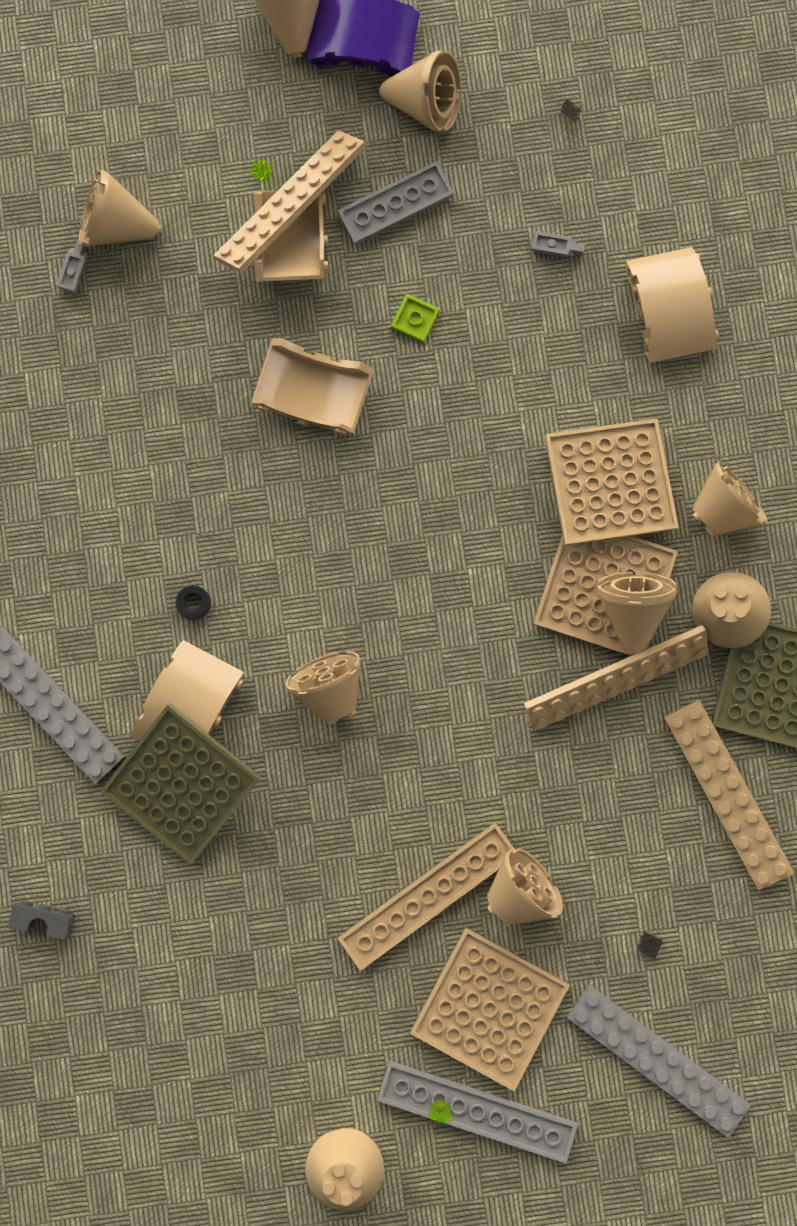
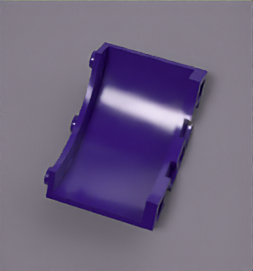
[306,0,420,77]

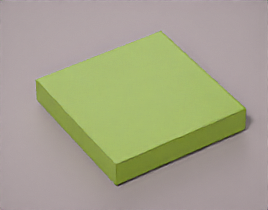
[390,293,440,344]

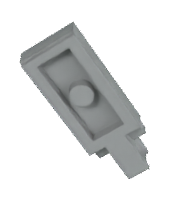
[531,231,585,257]
[56,240,87,294]

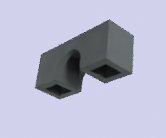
[8,900,75,940]

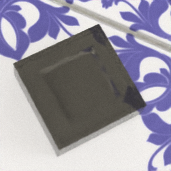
[561,99,581,123]
[636,931,663,959]

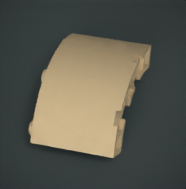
[254,191,328,282]
[626,247,719,363]
[251,338,374,435]
[131,640,244,741]

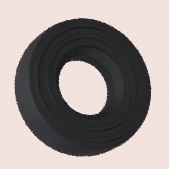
[176,585,211,620]

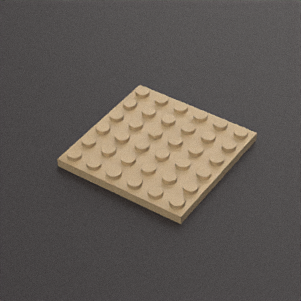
[545,419,679,546]
[533,535,678,656]
[410,927,570,1092]

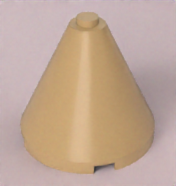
[254,0,320,58]
[379,51,461,131]
[79,169,161,247]
[597,572,677,656]

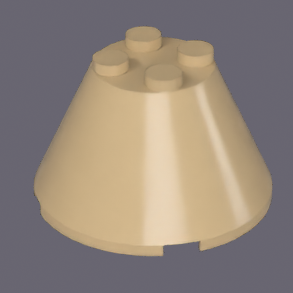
[693,461,768,537]
[692,572,771,648]
[286,651,360,724]
[487,848,563,927]
[305,1128,384,1211]

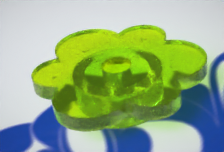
[251,160,272,181]
[429,1100,451,1124]

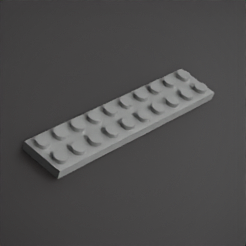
[0,624,125,784]
[566,984,751,1138]
[377,1060,578,1163]

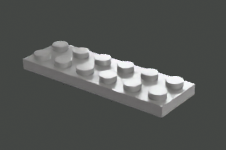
[337,161,454,245]

